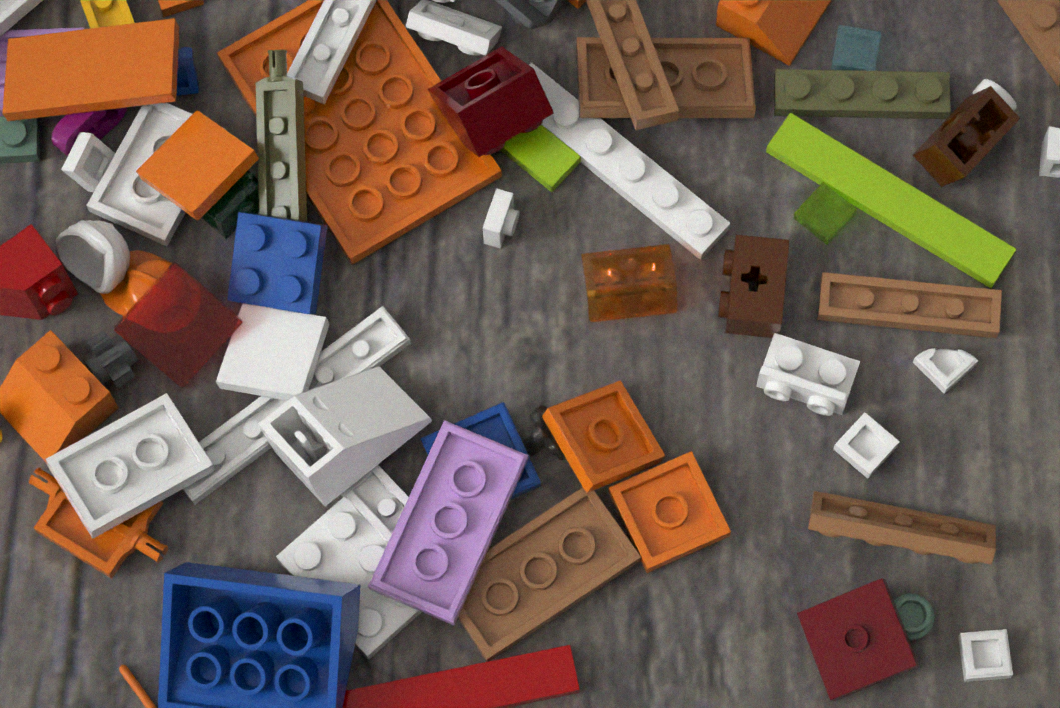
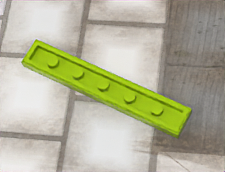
[766,113,1017,289]

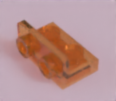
[581,244,678,322]

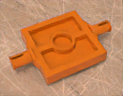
[29,467,168,579]

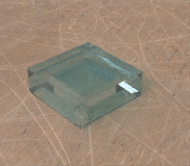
[831,25,882,71]

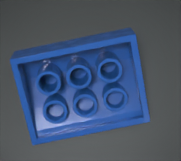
[158,562,361,708]

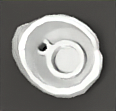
[56,220,130,294]

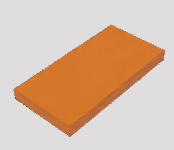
[2,18,180,121]

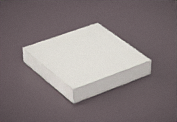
[216,303,330,401]

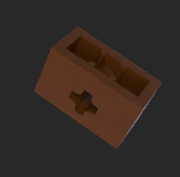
[913,86,1020,187]
[718,234,790,338]

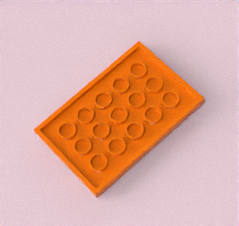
[217,0,502,265]

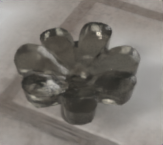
[522,405,566,460]

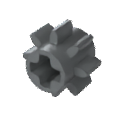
[82,330,139,388]

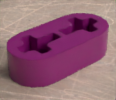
[51,107,127,156]

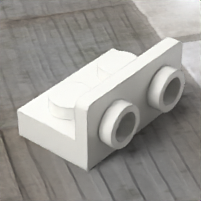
[756,333,860,416]

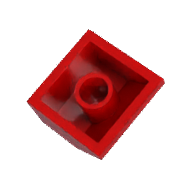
[0,224,78,320]

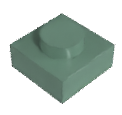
[0,116,40,164]

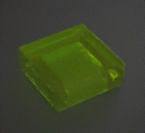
[793,182,857,245]

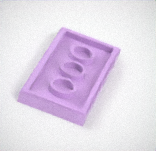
[368,420,529,625]

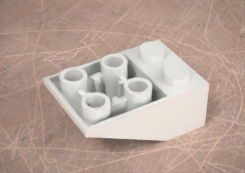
[258,366,432,507]

